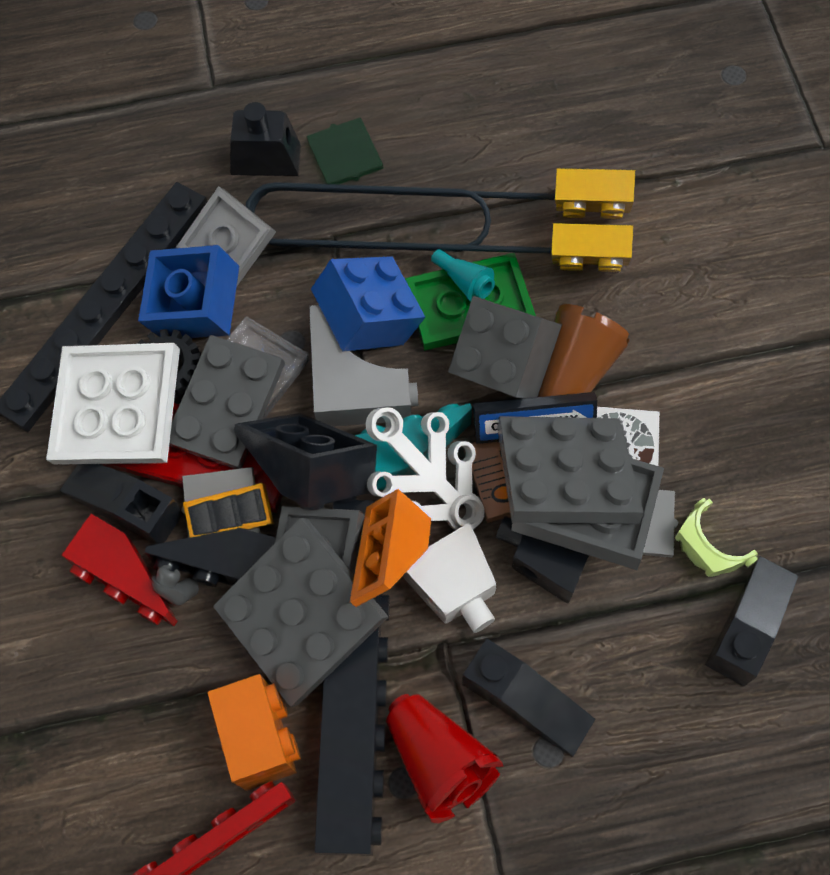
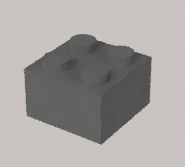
[448,296,562,399]

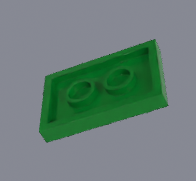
[405,253,536,351]

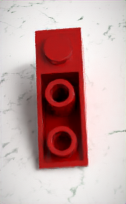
[61,514,178,626]

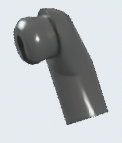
[151,565,199,606]

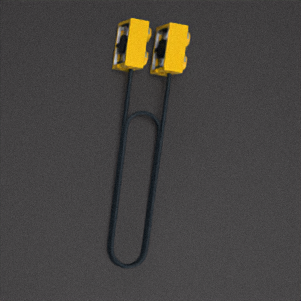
[245,168,635,272]

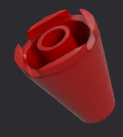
[386,694,503,824]

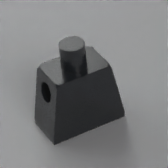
[230,102,301,176]
[496,515,589,603]

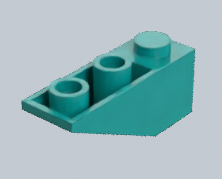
[355,403,472,494]

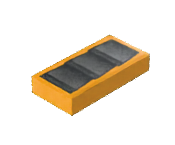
[183,483,274,538]

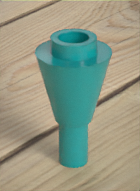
[431,249,495,301]

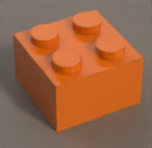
[207,674,301,791]

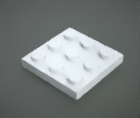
[46,343,180,464]

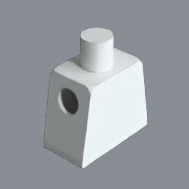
[403,523,496,633]

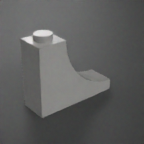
[310,305,419,427]

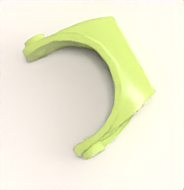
[675,498,758,577]

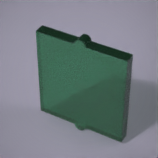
[306,117,384,185]

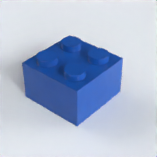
[138,245,240,338]
[311,256,426,352]

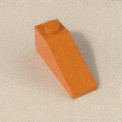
[350,489,431,607]

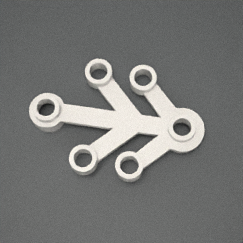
[366,407,484,530]

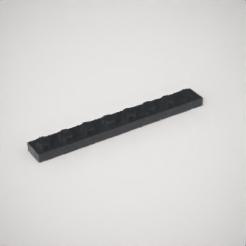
[0,182,207,433]

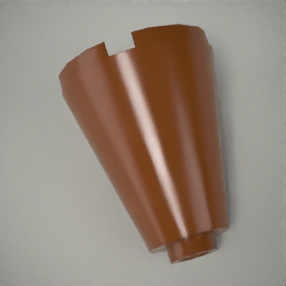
[538,304,630,397]

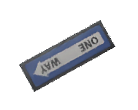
[473,392,598,444]

